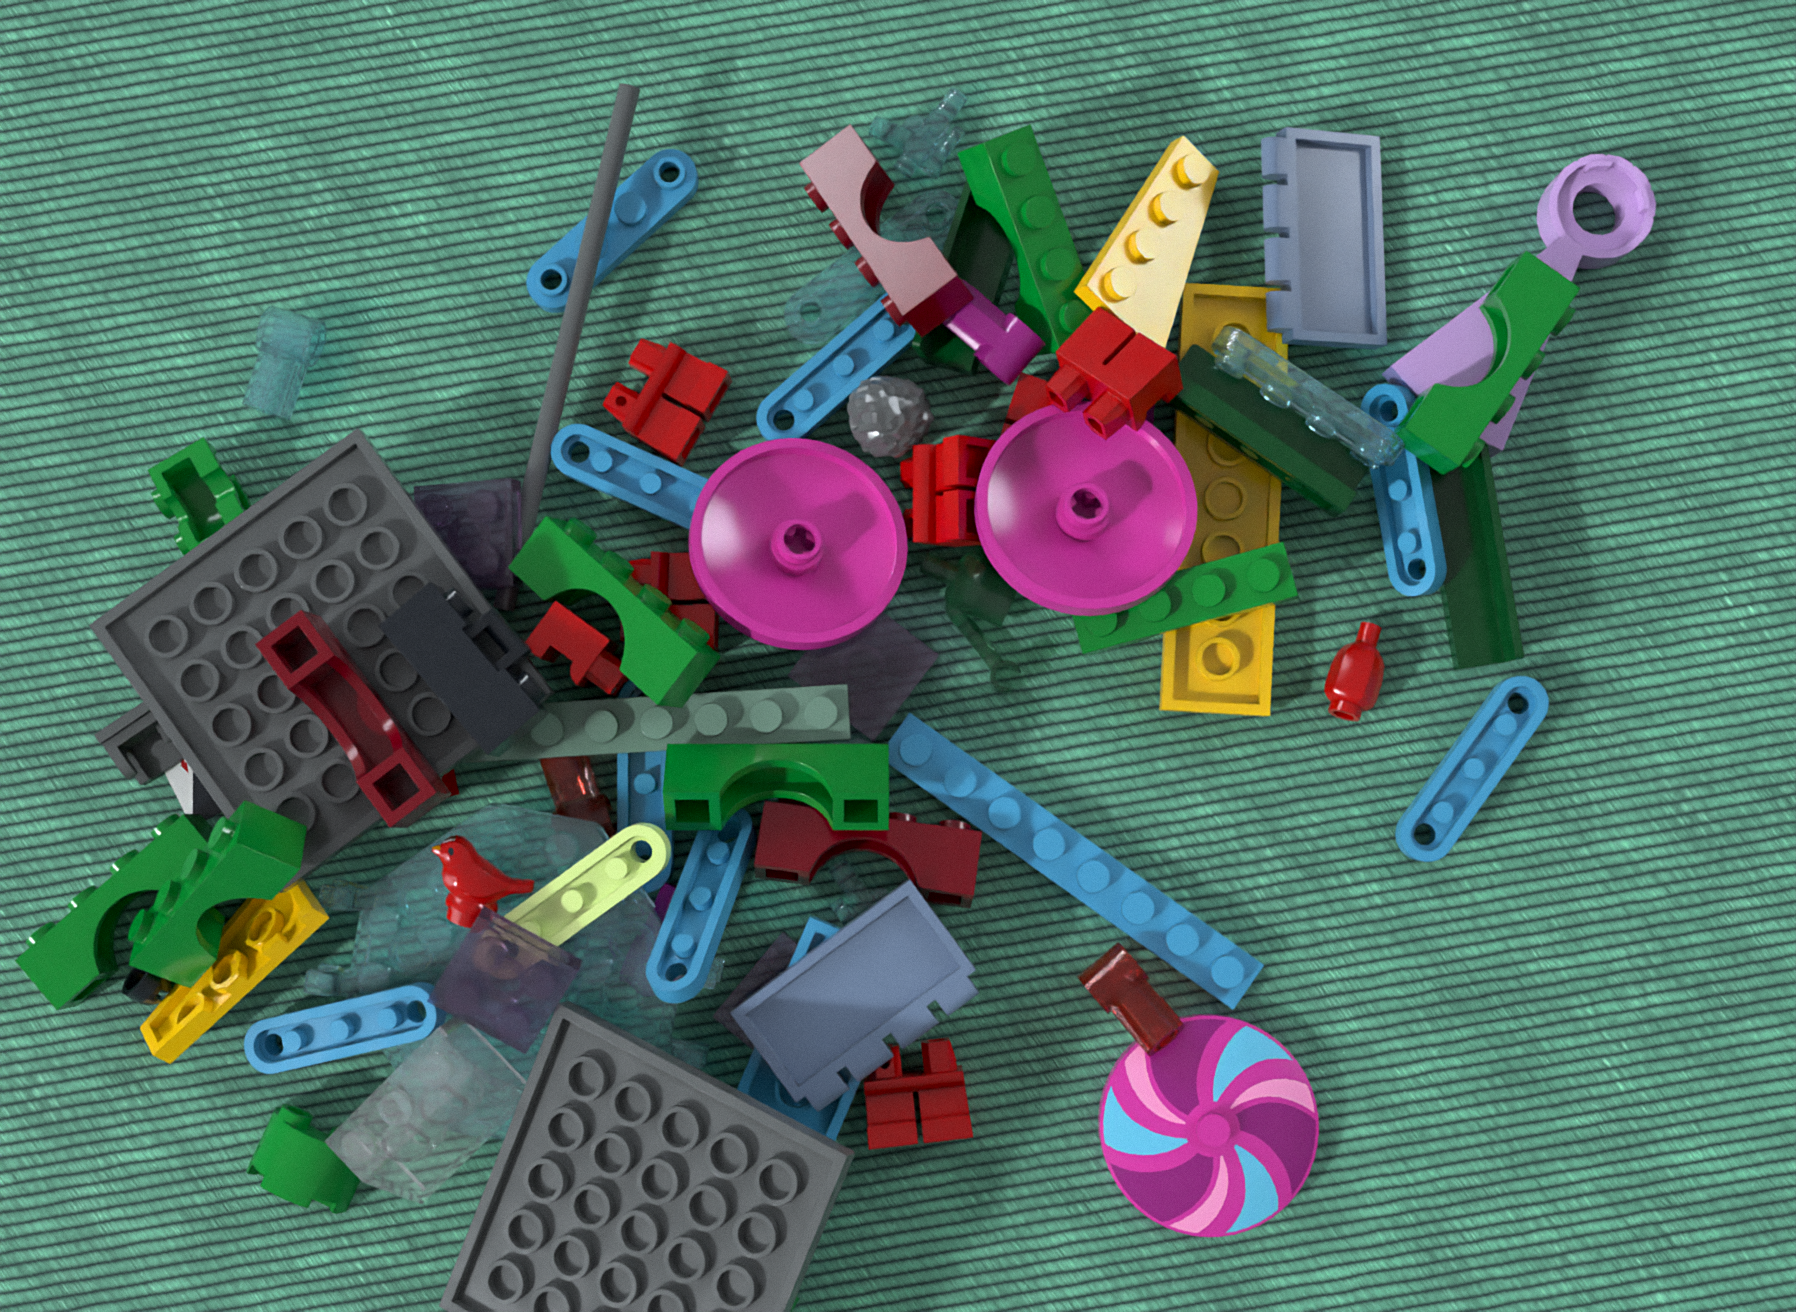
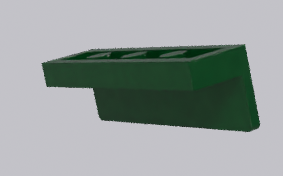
[912,179,1015,377]
[1161,344,1370,518]
[1429,443,1524,670]

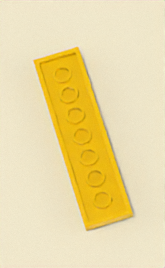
[1159,283,1288,717]

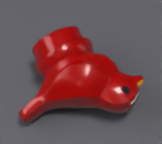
[432,835,535,929]

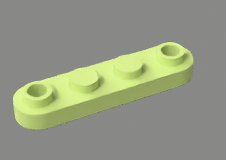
[479,822,671,977]

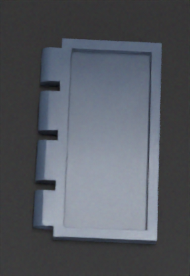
[1261,127,1387,350]
[730,878,979,1112]

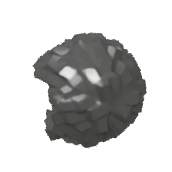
[847,375,935,459]

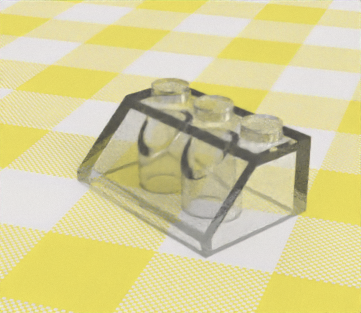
[324,1012,527,1204]

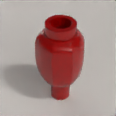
[1324,622,1385,722]

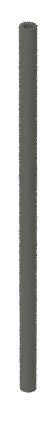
[493,83,640,612]

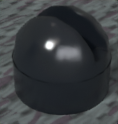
[122,967,172,1006]

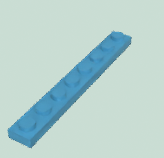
[887,712,1264,1009]

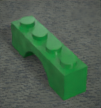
[957,124,1093,356]
[1390,250,1581,475]
[508,516,721,708]
[1072,542,1299,655]
[663,744,889,830]
[128,800,307,988]
[15,813,213,1010]

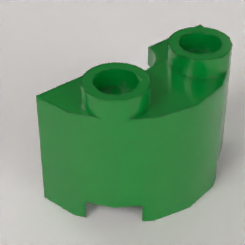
[148,437,252,555]
[246,1104,374,1214]

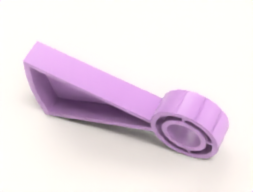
[1382,154,1656,458]

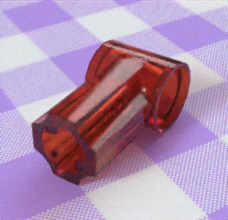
[539,756,617,857]
[1077,942,1185,1057]

